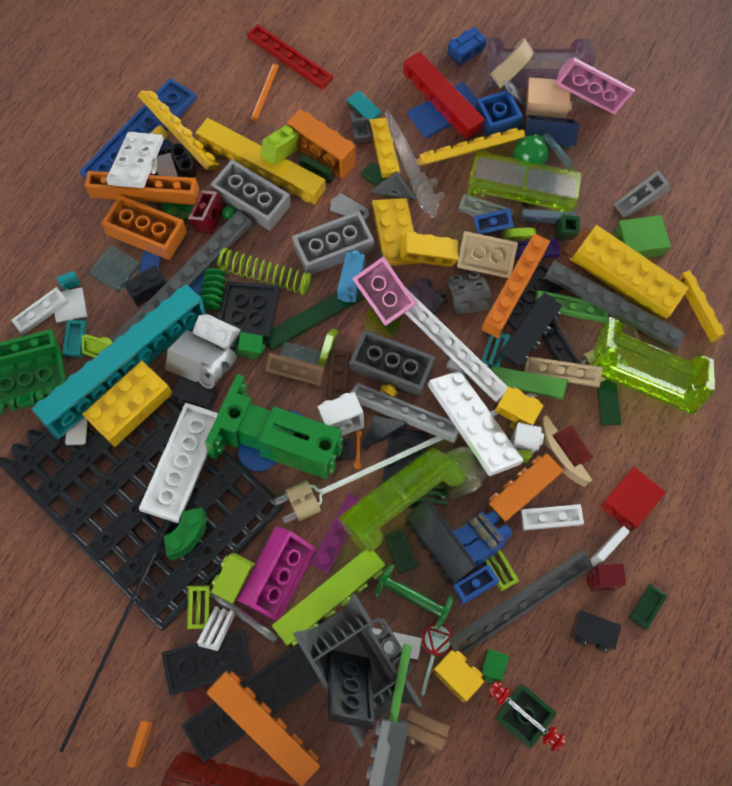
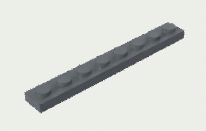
[544,260,685,351]
[448,550,593,655]

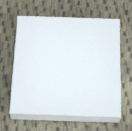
[590,526,629,567]

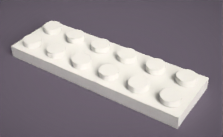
[428,371,523,476]
[139,403,218,524]

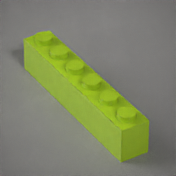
[272,546,385,647]

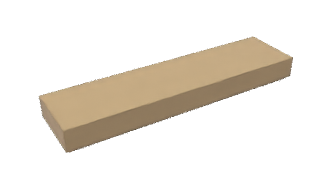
[524,356,603,387]

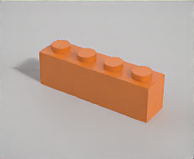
[487,453,564,525]

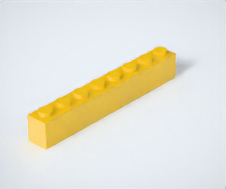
[196,117,326,205]

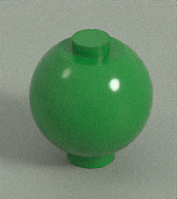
[513,134,548,175]

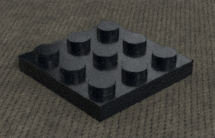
[218,281,281,339]

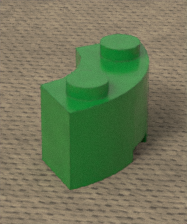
[164,508,207,561]

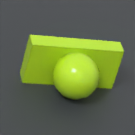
[82,334,113,358]

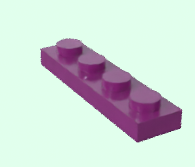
[311,493,366,574]

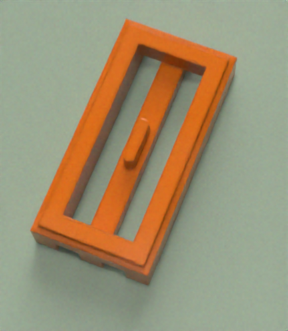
[126,721,153,768]

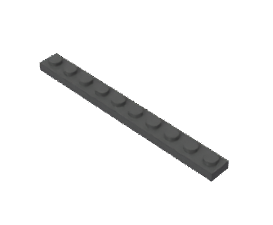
[111,210,253,342]

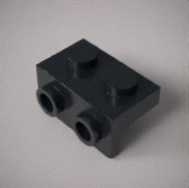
[408,277,449,315]

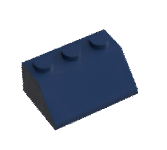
[523,114,580,148]

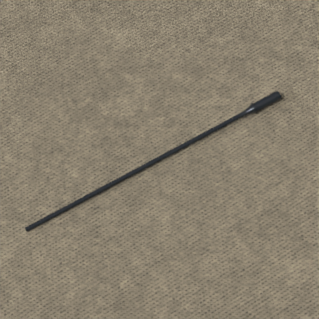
[59,520,174,752]

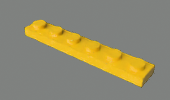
[138,90,219,170]

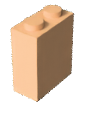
[525,77,573,118]

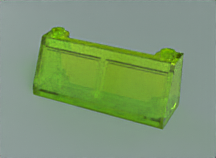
[590,317,715,415]
[337,447,468,552]

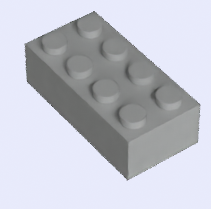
[210,160,291,231]
[292,211,374,275]

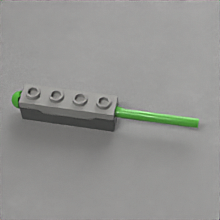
[366,644,412,786]

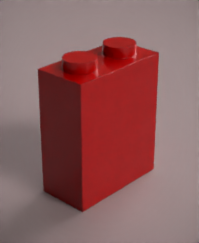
[601,466,666,531]

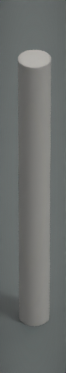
[210,590,279,644]

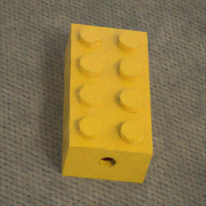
[82,361,172,447]

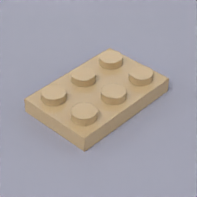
[456,231,518,279]

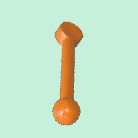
[354,430,362,470]

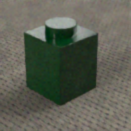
[555,215,580,241]

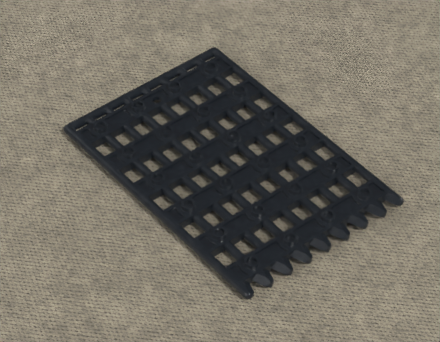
[0,397,284,631]

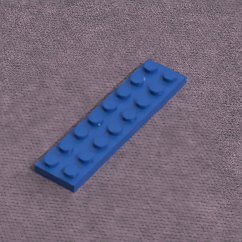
[79,78,197,179]

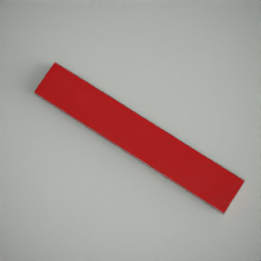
[247,24,333,90]

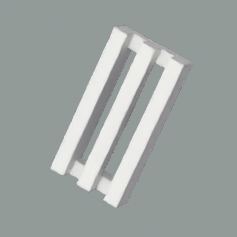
[197,607,235,651]

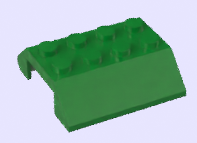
[0,329,67,415]

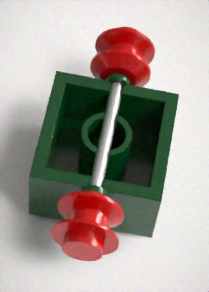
[488,680,566,751]

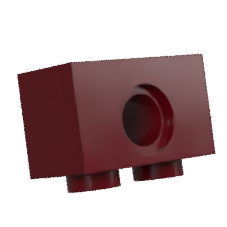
[188,190,225,234]
[586,564,626,592]

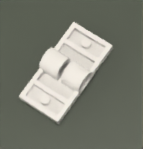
[106,132,164,188]

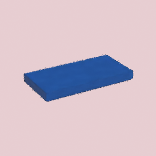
[407,81,477,139]

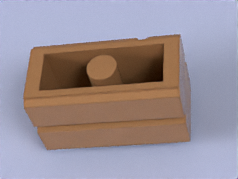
[405,708,450,754]

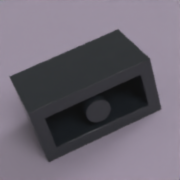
[123,265,166,307]
[172,376,219,411]
[570,611,622,653]

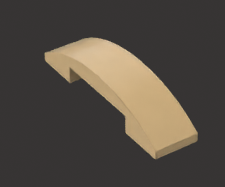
[490,37,533,88]
[540,415,592,487]

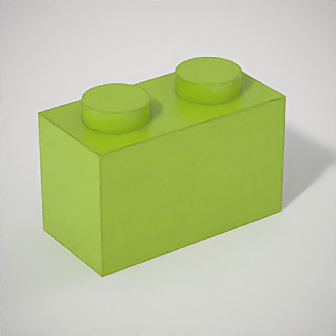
[261,125,299,165]
[211,553,255,604]

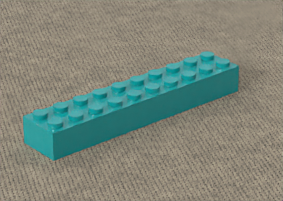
[32,284,206,440]

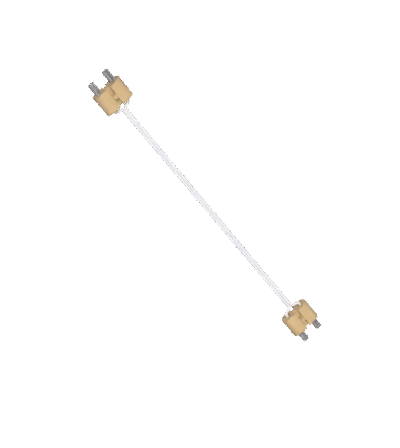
[274,344,627,523]

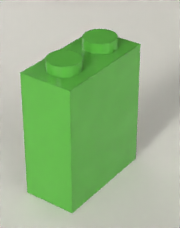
[614,215,671,258]

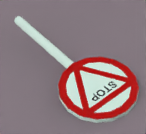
[421,622,454,695]

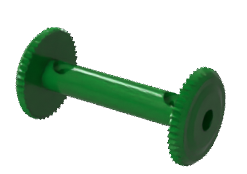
[374,565,453,630]

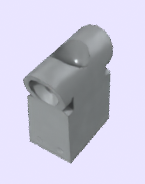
[165,330,236,389]

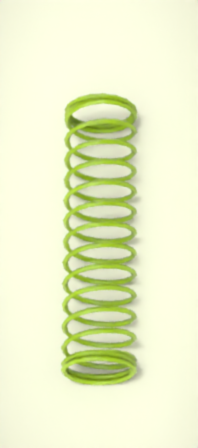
[217,248,311,296]

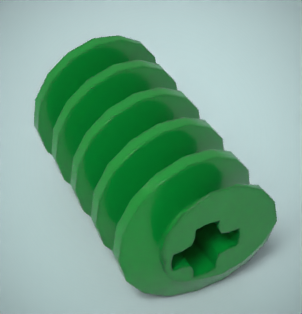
[199,268,227,310]

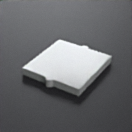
[55,287,87,324]

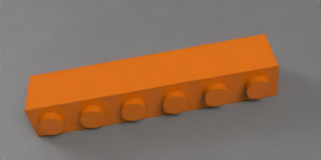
[85,171,199,205]
[482,233,550,338]
[206,671,320,786]

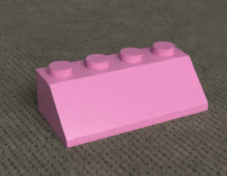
[556,58,635,115]

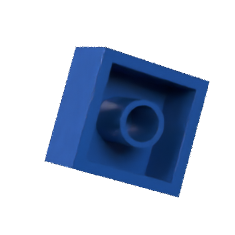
[475,90,523,137]

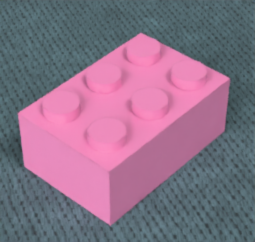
[352,256,417,326]

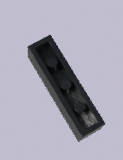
[498,292,563,368]

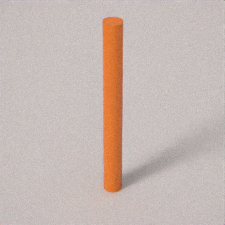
[251,63,279,122]

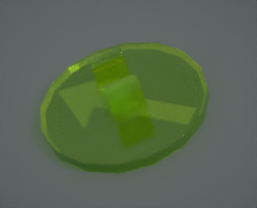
[365,308,401,338]

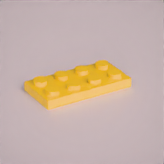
[371,198,419,266]

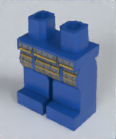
[452,510,512,570]

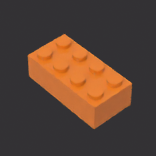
[287,109,356,180]
[101,195,187,260]

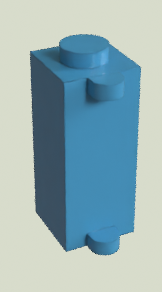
[337,250,365,302]

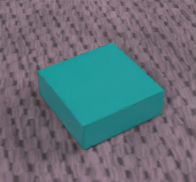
[56,271,81,291]

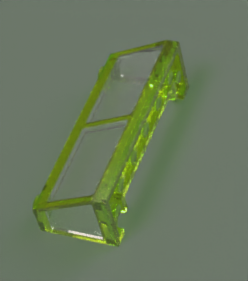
[467,151,581,212]

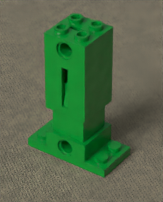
[205,374,344,480]

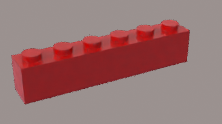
[403,51,485,140]

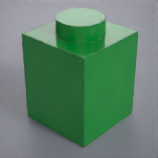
[235,332,265,360]
[480,649,509,684]

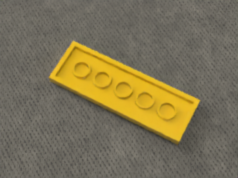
[416,128,525,167]

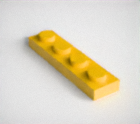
[369,118,400,178]
[678,270,725,343]

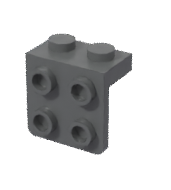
[446,272,491,315]

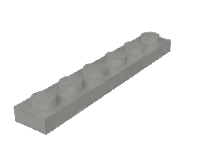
[350,383,460,443]

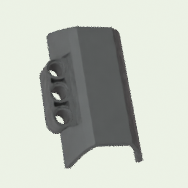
[293,594,422,748]

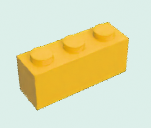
[400,232,459,267]

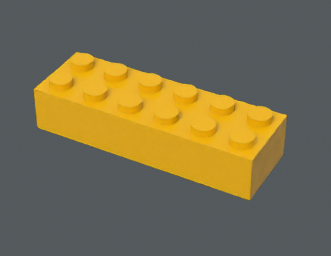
[571,225,689,321]

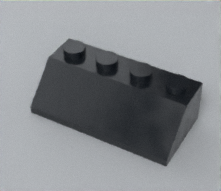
[405,498,477,585]

